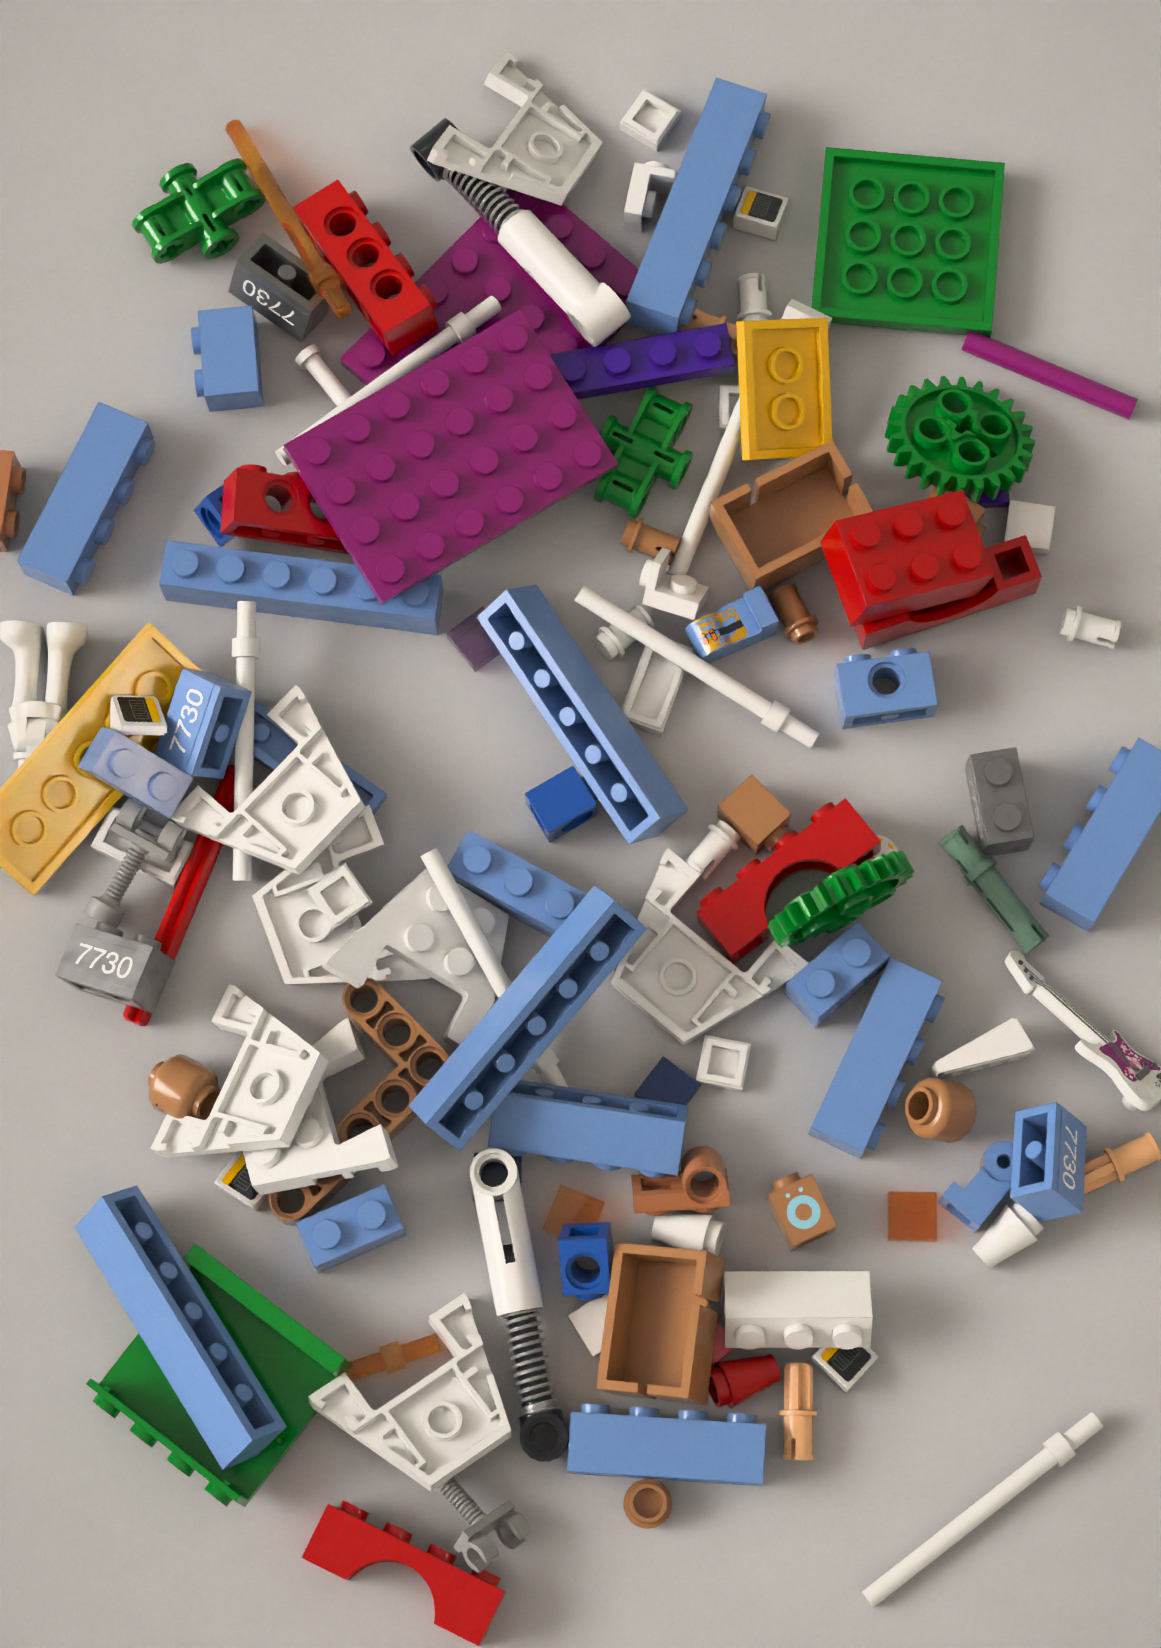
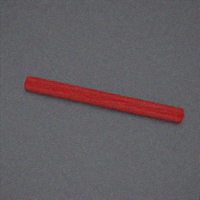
[123,765,235,1026]

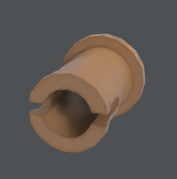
[620,518,681,565]
[769,583,819,645]

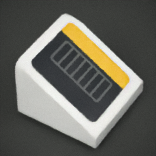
[733,186,789,241]
[110,695,167,735]
[214,1151,268,1212]
[810,1347,879,1392]

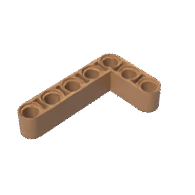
[268,977,449,1226]

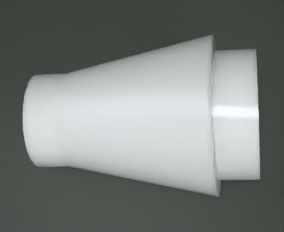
[972,1202,1044,1270]
[651,1214,725,1256]

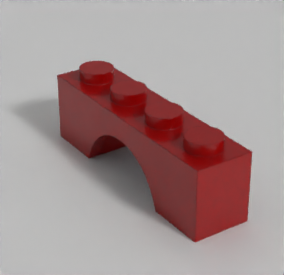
[854,535,1042,650]
[696,798,881,965]
[301,1500,506,1646]

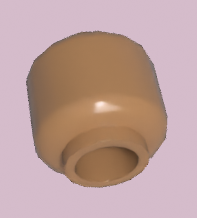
[148,1054,221,1120]
[905,1077,977,1143]

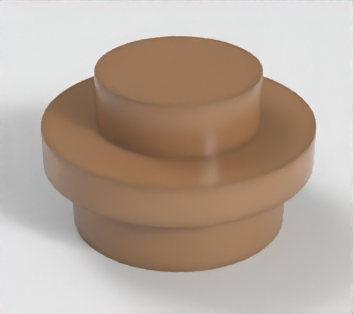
[623,1479,672,1529]

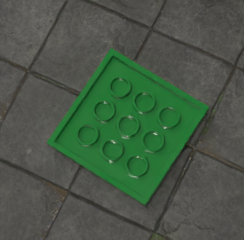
[811,147,1005,337]

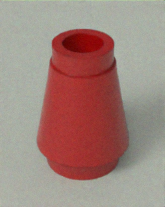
[709,1354,781,1409]

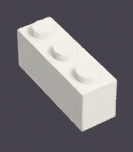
[723,1271,873,1350]

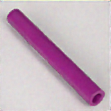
[961,331,1138,420]

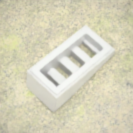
[930,1018,1035,1079]

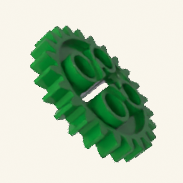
[885,376,1035,503]
[768,850,915,948]

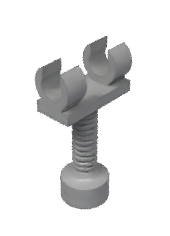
[83,798,188,928]
[437,1477,532,1572]

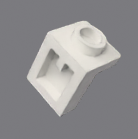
[624,161,678,233]
[639,548,709,620]

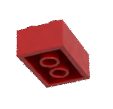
[820,490,995,627]

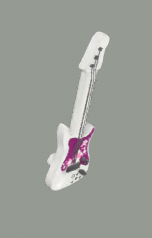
[1004,950,1161,1111]

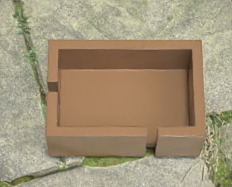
[709,440,874,591]
[596,1242,725,1405]

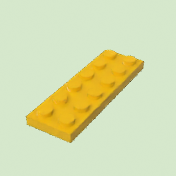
[0,623,201,896]

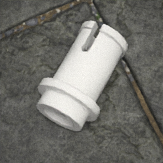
[737,273,773,321]
[594,604,654,660]
[1059,605,1121,650]
[684,820,741,881]

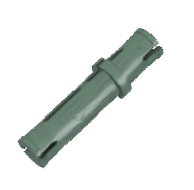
[939,825,1050,954]

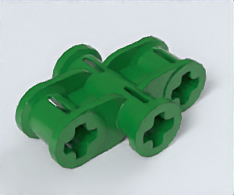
[132,158,267,264]
[594,386,693,519]

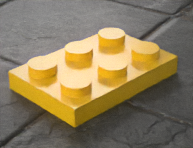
[736,317,832,460]

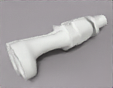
[0,620,87,768]

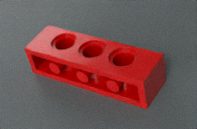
[292,179,438,356]
[220,464,348,554]

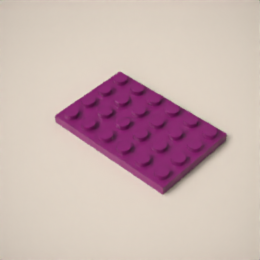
[340,188,639,385]
[283,309,618,606]

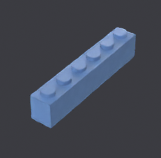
[625,77,771,335]
[159,540,444,635]
[477,585,688,844]
[409,885,648,1151]
[74,1185,287,1470]

